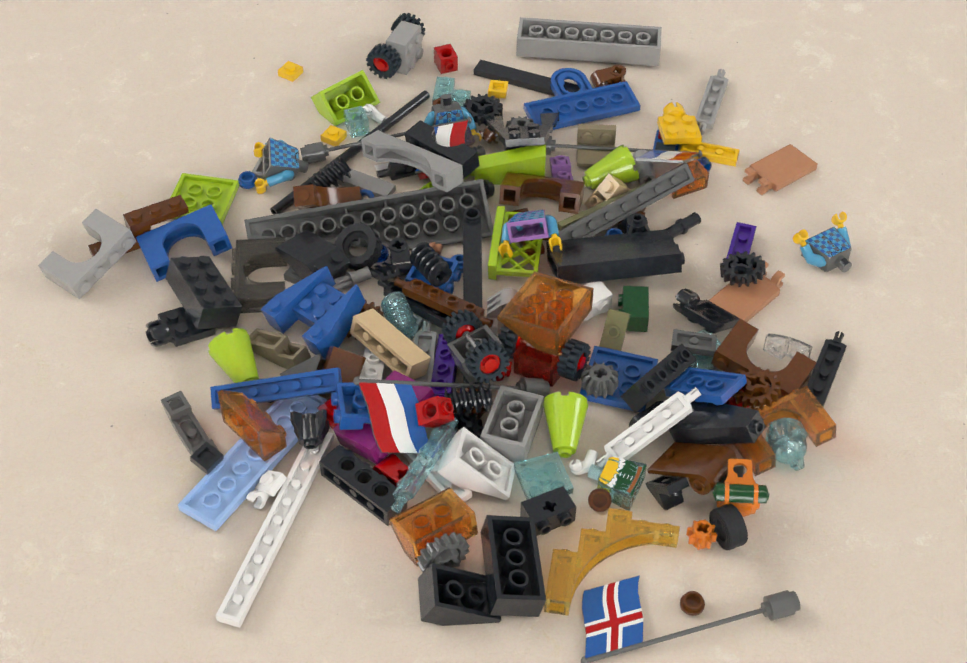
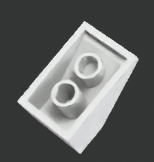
[437,427,516,500]

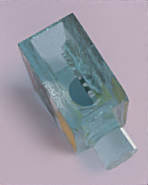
[588,457,647,511]

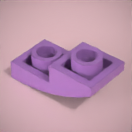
[550,155,573,180]

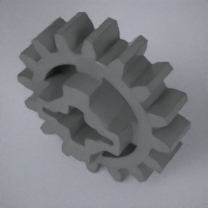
[417,532,470,572]

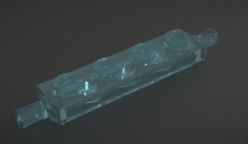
[391,417,458,513]

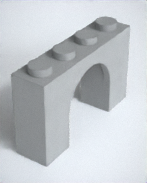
[38,209,137,299]

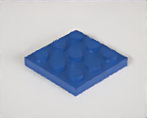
[579,346,658,412]

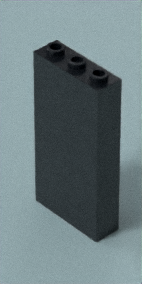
[546,229,685,286]

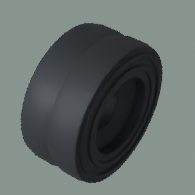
[709,504,748,550]

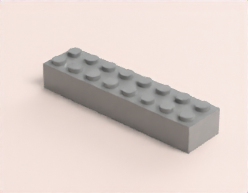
[516,17,662,66]

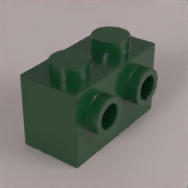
[618,285,649,332]

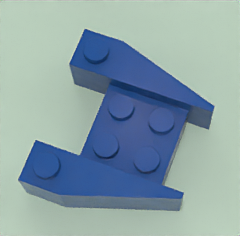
[261,266,366,359]

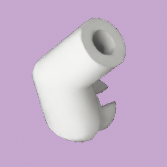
[362,104,388,124]
[569,449,598,475]

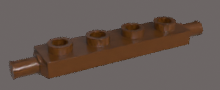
[394,277,493,328]

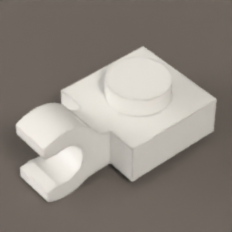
[246,470,287,509]

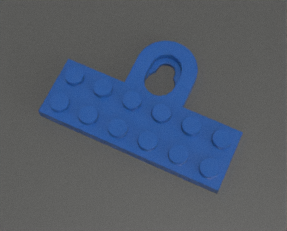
[523,68,641,130]

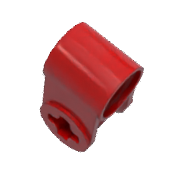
[373,454,415,497]

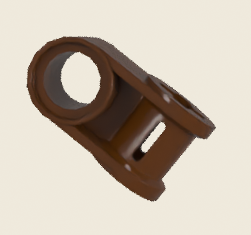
[590,65,626,88]

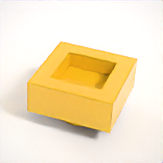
[278,61,303,82]
[488,80,508,99]
[320,125,347,146]

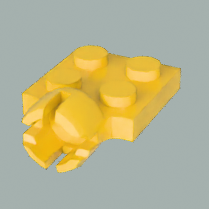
[657,102,702,145]

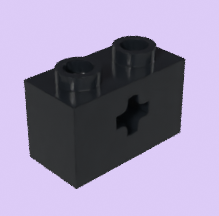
[520,486,576,536]

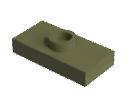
[599,309,631,351]

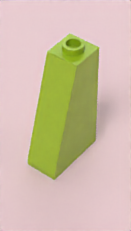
[471,144,546,185]

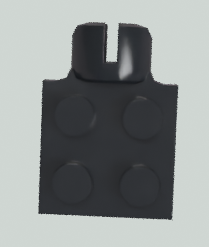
[673,288,740,333]
[146,307,216,347]

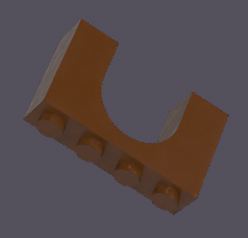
[499,172,585,214]
[711,319,817,409]

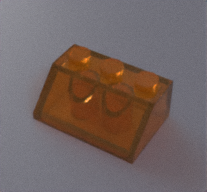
[217,390,287,462]
[388,487,478,567]

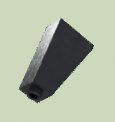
[669,401,766,444]

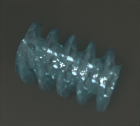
[381,292,419,338]

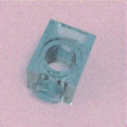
[344,106,369,138]

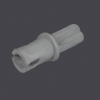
[333,266,372,290]

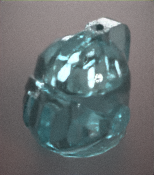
[765,418,808,471]

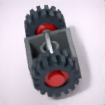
[442,309,510,384]

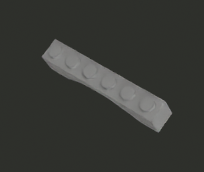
[361,130,463,192]

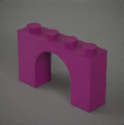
[333,370,435,465]

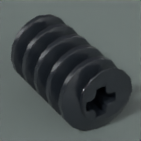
[308,155,351,187]
[409,242,452,287]
[445,383,493,415]

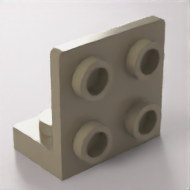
[577,124,616,167]

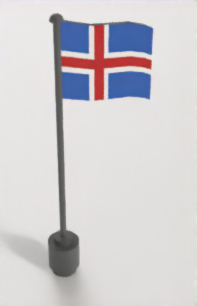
[581,575,800,663]

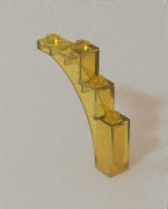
[544,508,680,616]

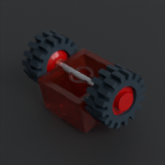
[498,317,591,387]

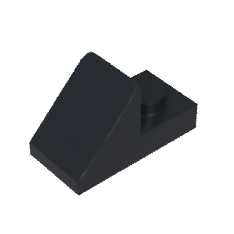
[645,475,689,510]

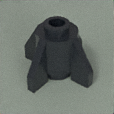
[617,213,650,234]
[290,409,330,449]

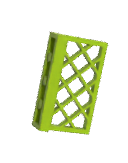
[488,206,543,280]

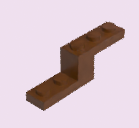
[88,195,189,257]

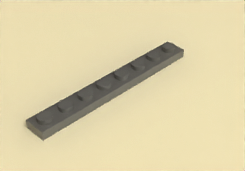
[558,163,695,240]

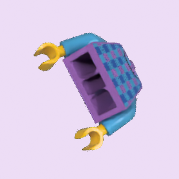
[498,209,562,258]

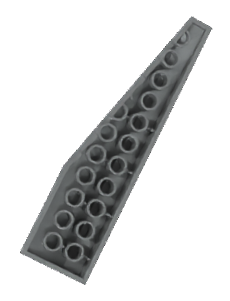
[244,179,493,250]

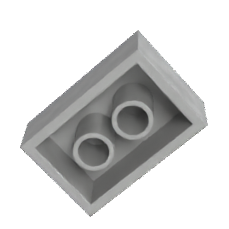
[480,386,544,464]

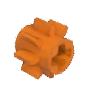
[686,519,717,550]

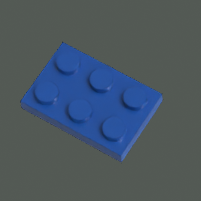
[664,367,747,405]

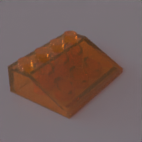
[497,271,594,356]

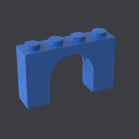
[136,204,232,282]

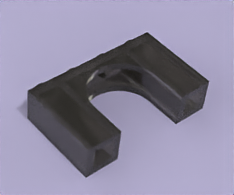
[231,237,287,313]

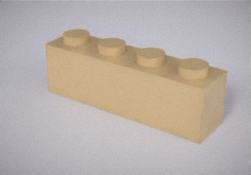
[350,309,431,380]

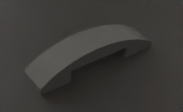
[161,391,220,455]

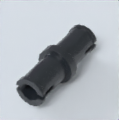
[666,212,701,238]

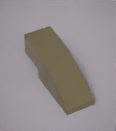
[249,328,311,369]

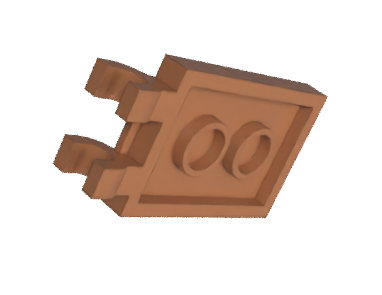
[743,144,818,195]
[709,262,785,322]

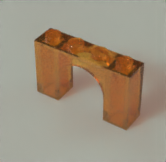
[733,386,836,476]

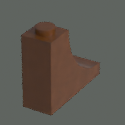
[293,184,362,210]

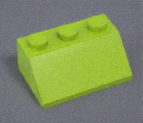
[311,70,381,126]

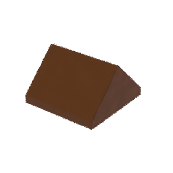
[322,346,366,383]

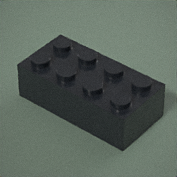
[166,256,242,329]
[480,515,546,617]

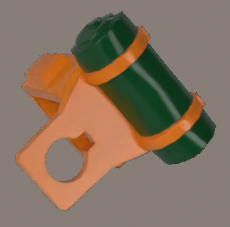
[713,459,770,517]

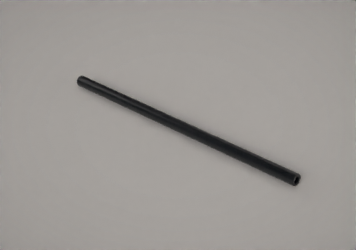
[270,90,430,215]

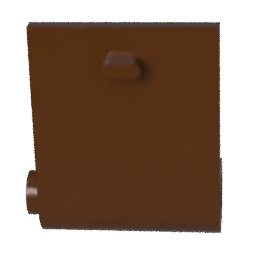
[647,442,737,495]

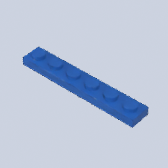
[210,368,342,410]

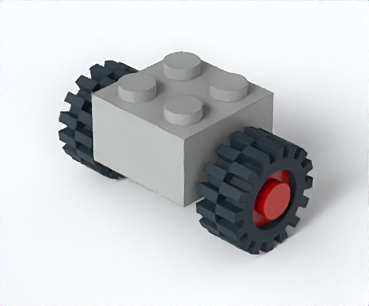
[366,13,425,79]

